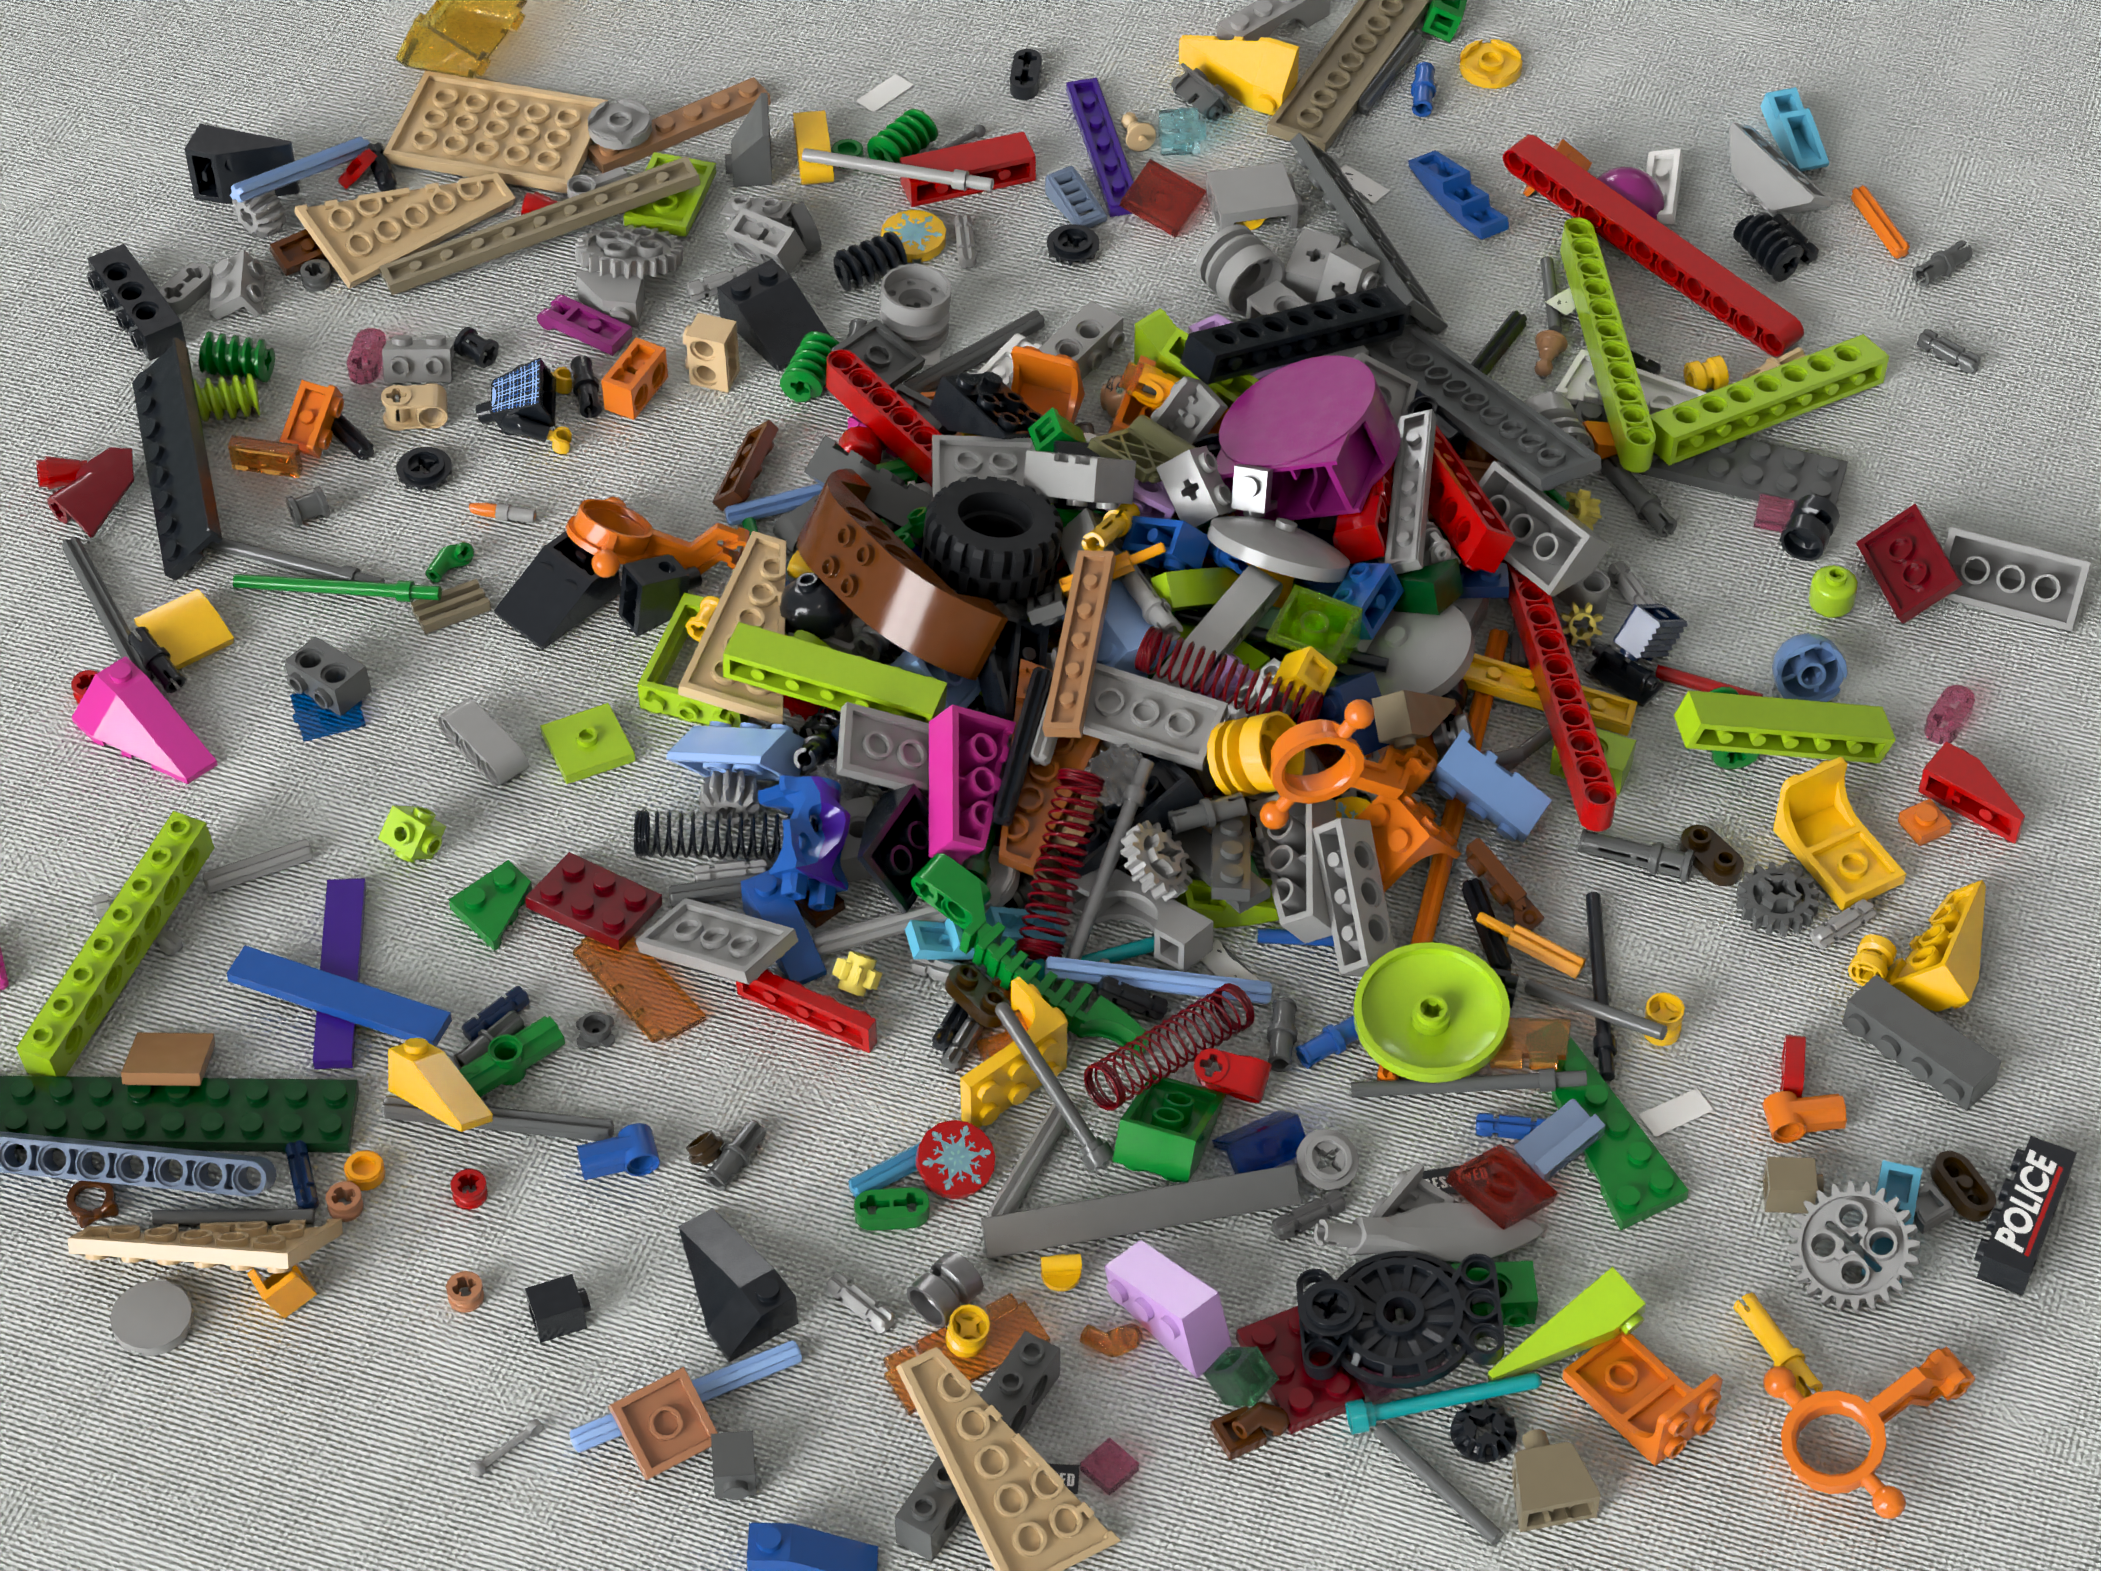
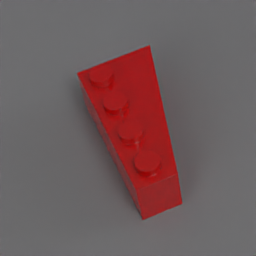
[1333,460,1395,564]

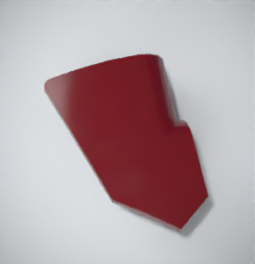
[47,447,134,538]

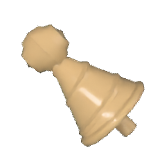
[1121,112,1156,152]

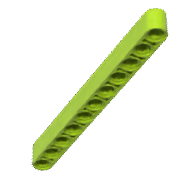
[1560,217,1656,473]

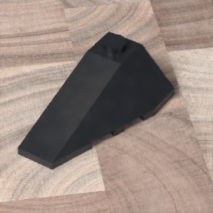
[1061,755,1205,876]
[679,1208,798,1362]

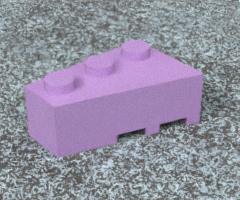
[1104,1240,1233,1378]

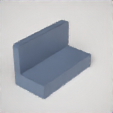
[1514,1099,1606,1184]

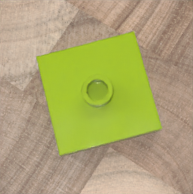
[540,703,635,784]

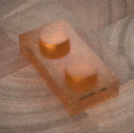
[228,435,303,478]

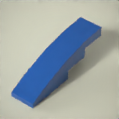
[1408,150,1509,240]

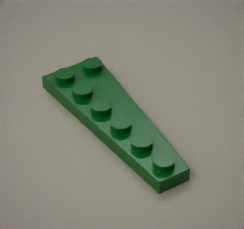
[1526,1022,1689,1230]

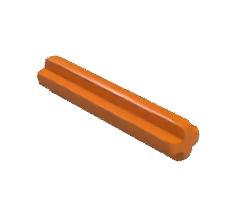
[1851,185,1910,259]

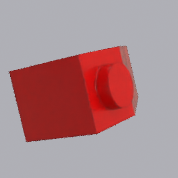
[1918,741,2025,844]

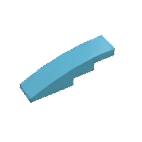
[904,906,1066,960]

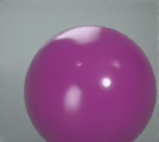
[1597,167,1664,220]

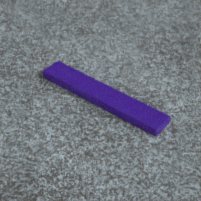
[1066,78,1142,217]
[313,878,366,1069]

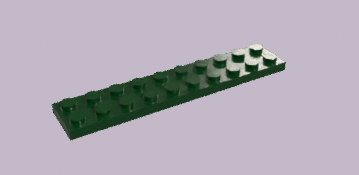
[0,1076,359,1153]

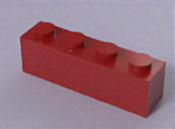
[900,131,1036,207]

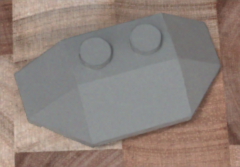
[1729,122,1833,214]

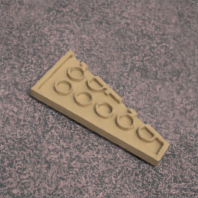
[294,173,516,289]

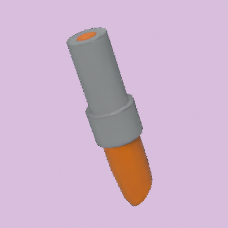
[469,503,537,523]

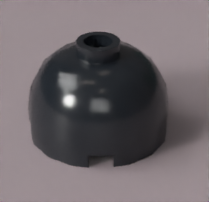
[779,573,853,640]

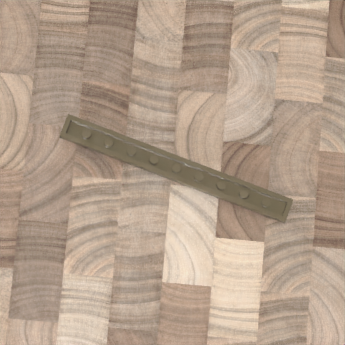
[379,156,701,295]

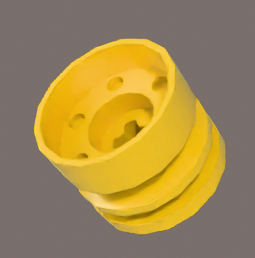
[1207,711,1305,797]

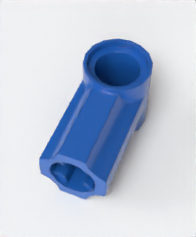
[576,1123,660,1180]

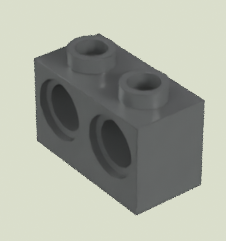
[284,636,372,716]

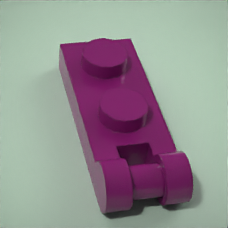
[537,294,633,356]

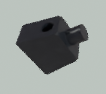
[618,554,702,636]

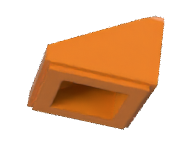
[1582,421,1617,459]

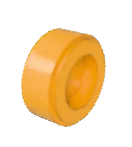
[344,1150,385,1191]

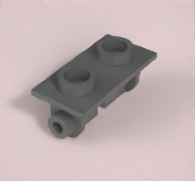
[1171,63,1233,120]

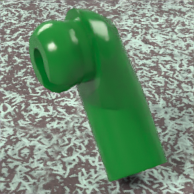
[425,542,474,582]

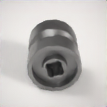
[907,1251,984,1328]

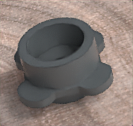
[576,1011,615,1049]

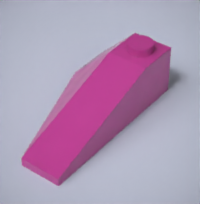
[72,656,218,784]

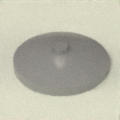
[1207,516,1350,583]
[1330,604,1475,697]

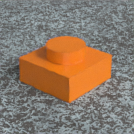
[1898,799,1952,846]

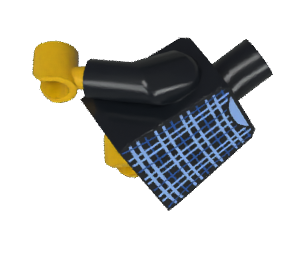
[476,358,573,454]

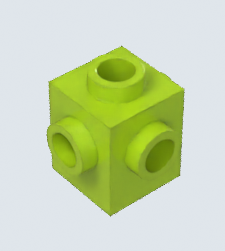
[378,805,447,863]

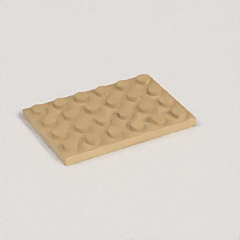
[383,70,608,193]

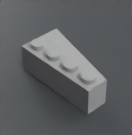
[1248,794,1336,944]

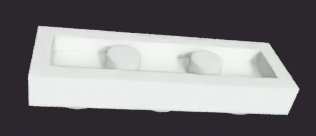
[1646,148,1683,225]

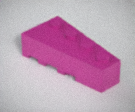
[929,704,1016,865]

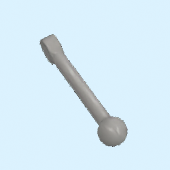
[469,1419,544,1477]

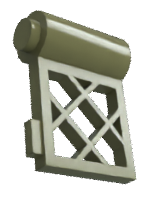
[1087,415,1197,484]

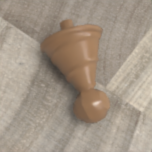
[1534,330,1568,377]

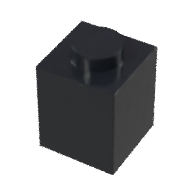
[525,1274,591,1343]

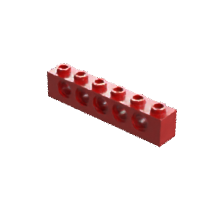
[1428,425,1516,573]

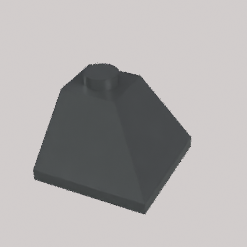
[725,93,772,187]

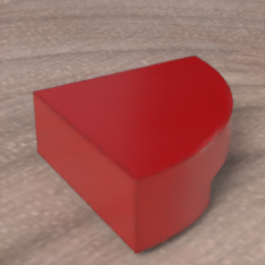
[338,148,377,189]

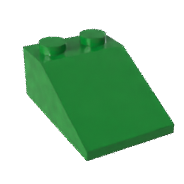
[1113,1074,1226,1183]

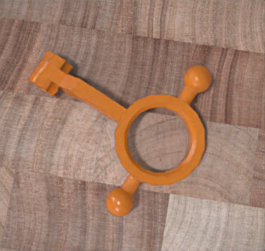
[565,497,750,578]
[1260,699,1437,830]
[1763,1346,1975,1519]

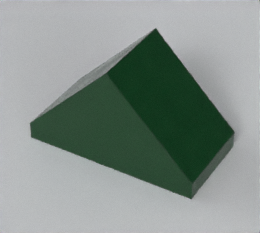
[1393,558,1464,615]

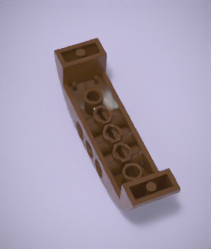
[797,468,1008,680]

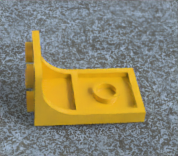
[1773,757,1906,911]
[960,977,1068,1128]

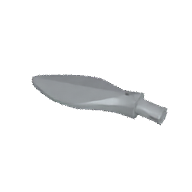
[1314,1202,1543,1266]

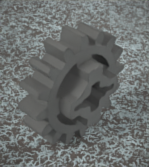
[1736,862,1820,937]

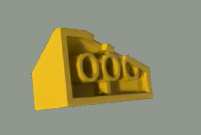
[1179,35,1300,116]
[1885,880,1986,1012]

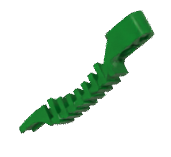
[911,853,1149,1060]

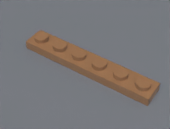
[588,77,771,173]
[1042,550,1116,738]

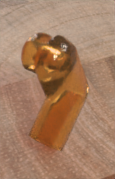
[1080,1323,1143,1358]

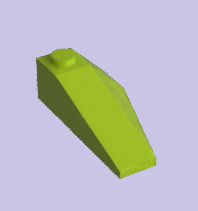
[1488,1266,1646,1381]

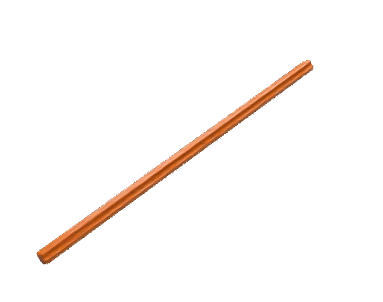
[1377,628,1509,1081]

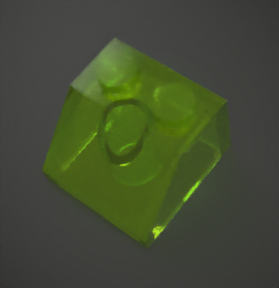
[1266,584,1363,665]

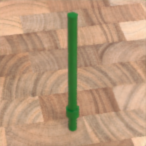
[233,574,442,602]

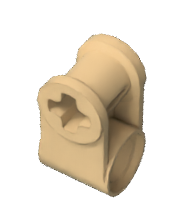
[381,383,448,431]

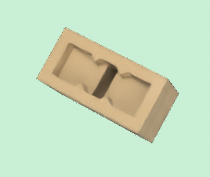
[683,313,740,393]

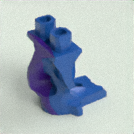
[758,775,851,912]

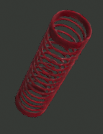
[1135,625,1324,725]
[1014,768,1105,962]
[1084,983,1255,1111]

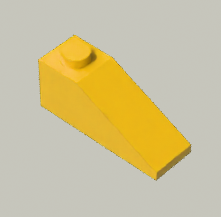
[388,1038,493,1132]

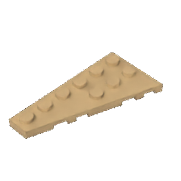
[678,531,786,725]
[68,1218,343,1273]
[896,1347,1121,1571]

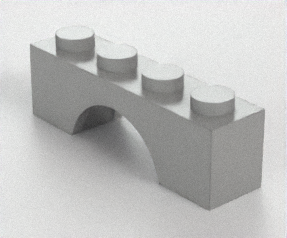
[1217,0,1331,41]
[1067,868,1213,972]

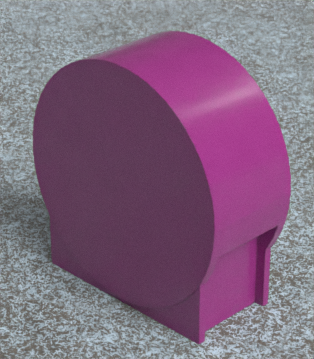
[1216,355,1401,521]

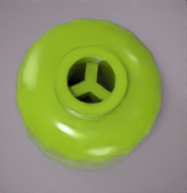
[1808,565,1858,618]

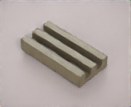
[411,579,491,634]

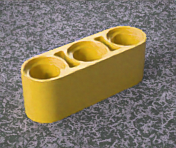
[793,110,834,185]

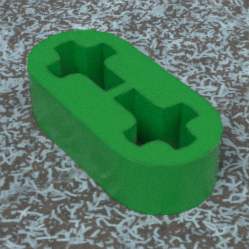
[854,1187,930,1231]

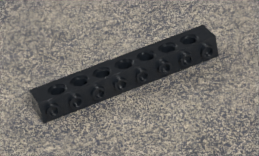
[1180,286,1411,385]

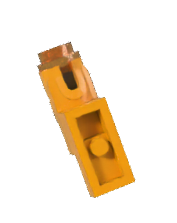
[1119,362,1229,435]

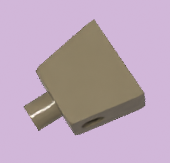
[1511,1429,1601,1532]

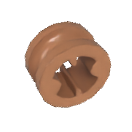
[325,1181,364,1222]
[446,1271,484,1313]

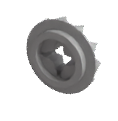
[1296,1129,1359,1191]

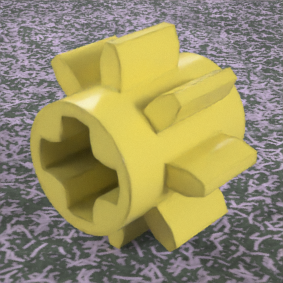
[1565,489,1602,531]
[1560,602,1603,646]
[832,951,883,997]

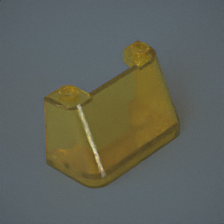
[395,0,527,79]

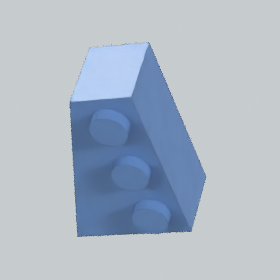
[1431,729,1552,843]

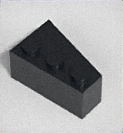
[978,615,1049,722]

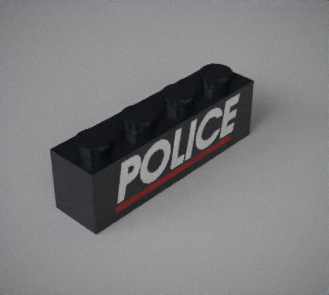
[1974,1136,2077,1296]

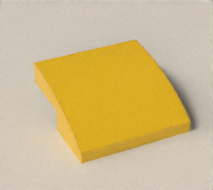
[134,589,234,670]

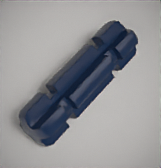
[462,986,530,1042]
[285,1140,319,1210]

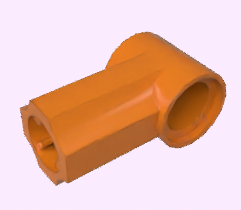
[1762,1091,1847,1143]

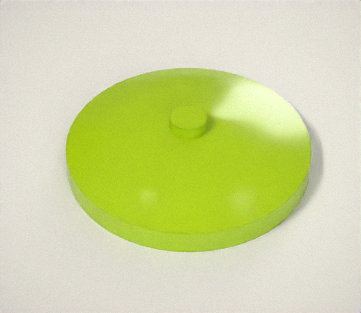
[1353,942,1510,1083]

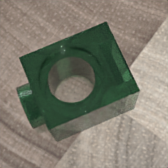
[1203,1347,1279,1406]

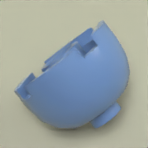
[1772,633,1848,702]

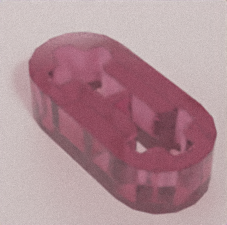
[347,328,386,385]
[1924,685,1975,745]

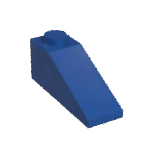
[741,870,827,985]
[747,1523,879,1571]

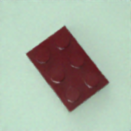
[1856,504,1964,624]
[525,852,662,951]
[1236,1306,1365,1434]

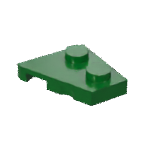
[448,860,532,951]

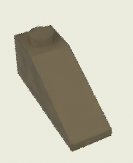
[1371,690,1456,749]

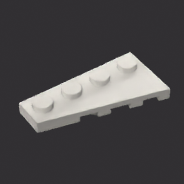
[1555,349,1707,415]

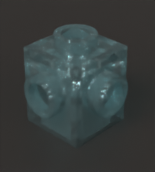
[1158,108,1206,156]

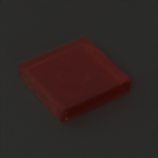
[1119,159,1206,238]
[1446,1144,1558,1230]

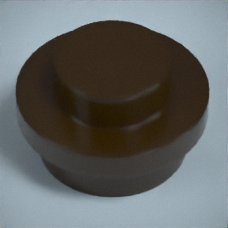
[686,1130,724,1166]

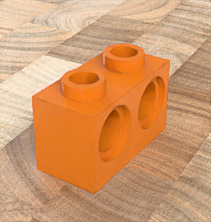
[601,337,668,420]

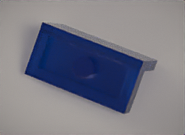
[1212,1110,1306,1174]

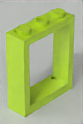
[637,592,786,728]

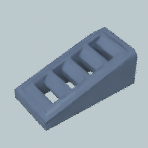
[1045,166,1107,228]

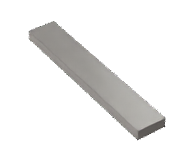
[1384,409,1437,575]

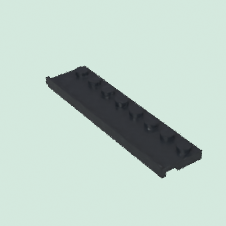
[132,337,223,581]

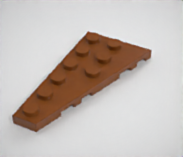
[999,659,1103,876]

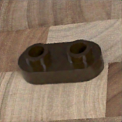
[1679,825,1744,886]
[945,965,1011,1028]
[1930,1151,1996,1221]

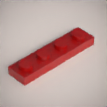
[736,969,877,1053]

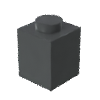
[711,1430,757,1500]

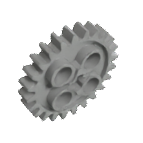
[575,225,683,279]
[1787,1181,1921,1314]

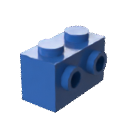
[1122,516,1210,571]
[1323,563,1404,640]

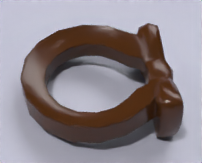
[66,1181,119,1229]

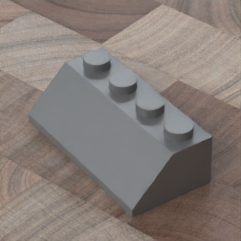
[1478,461,1611,597]
[1943,527,2091,631]

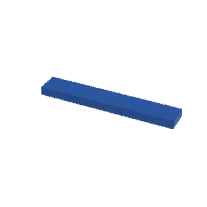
[226,945,452,1047]

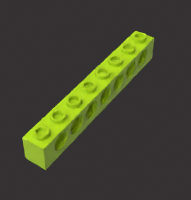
[1650,334,1889,465]
[16,811,215,1077]

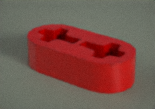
[1780,1034,1806,1098]

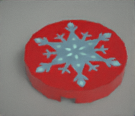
[915,1120,995,1200]

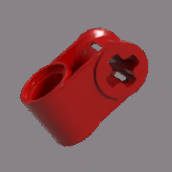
[1194,1048,1272,1104]

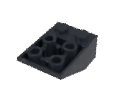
[184,124,300,204]
[928,371,1042,439]
[494,531,621,650]

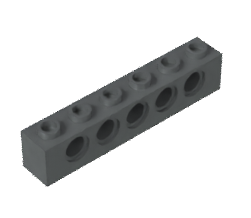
[895,1331,1060,1562]

